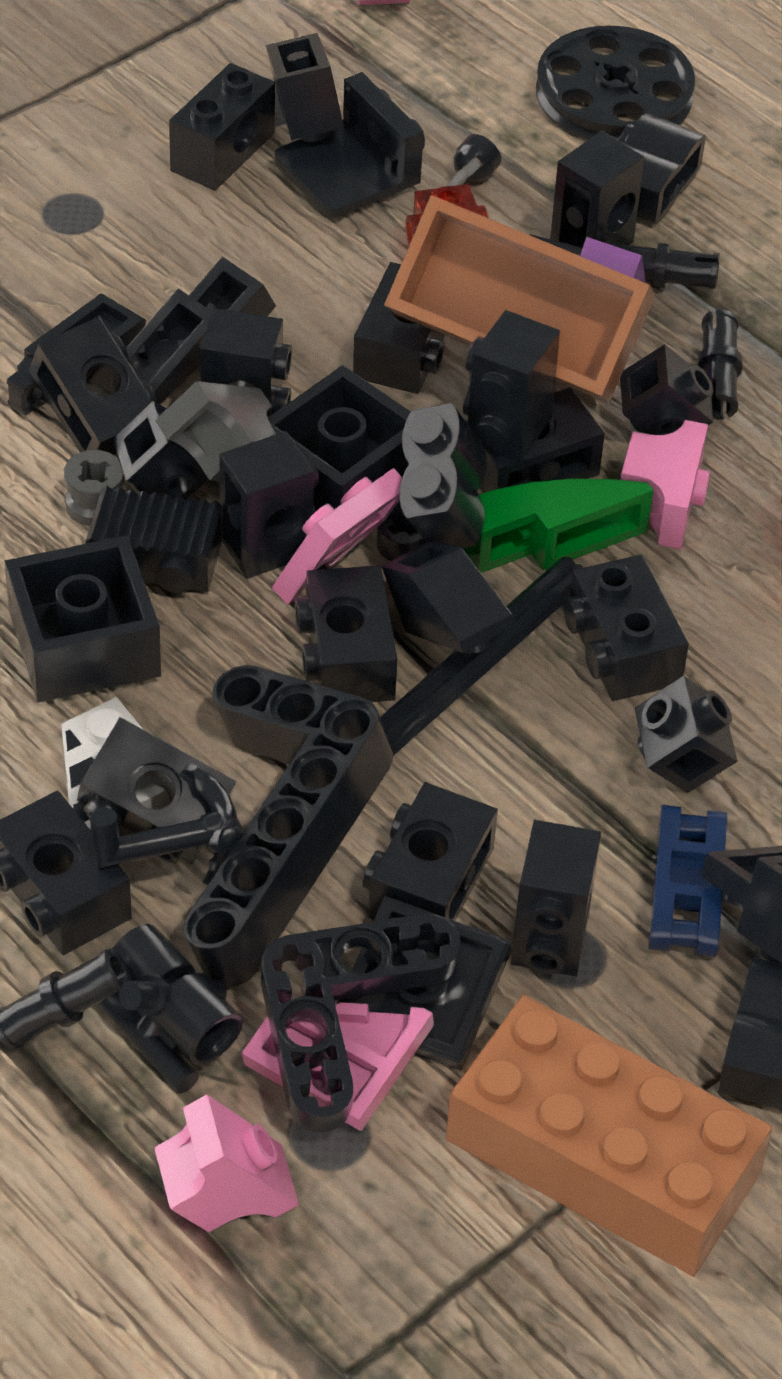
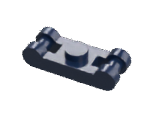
[648,805,727,957]

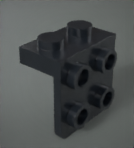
[274,72,425,218]

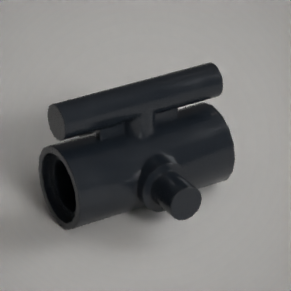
[97,924,243,1093]

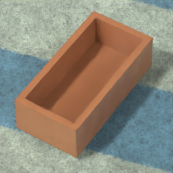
[384,195,656,404]
[446,994,772,1277]

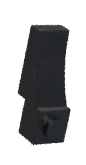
[126,256,276,404]

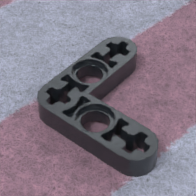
[261,914,461,1132]

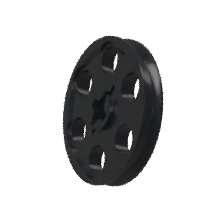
[536,25,695,140]

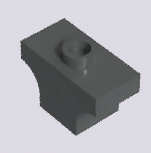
[155,381,276,480]

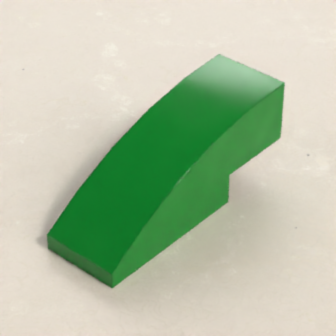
[462,479,653,573]

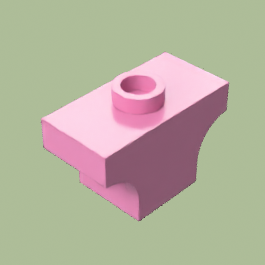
[621,420,710,549]
[154,1094,299,1232]

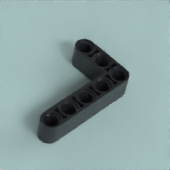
[184,665,393,988]

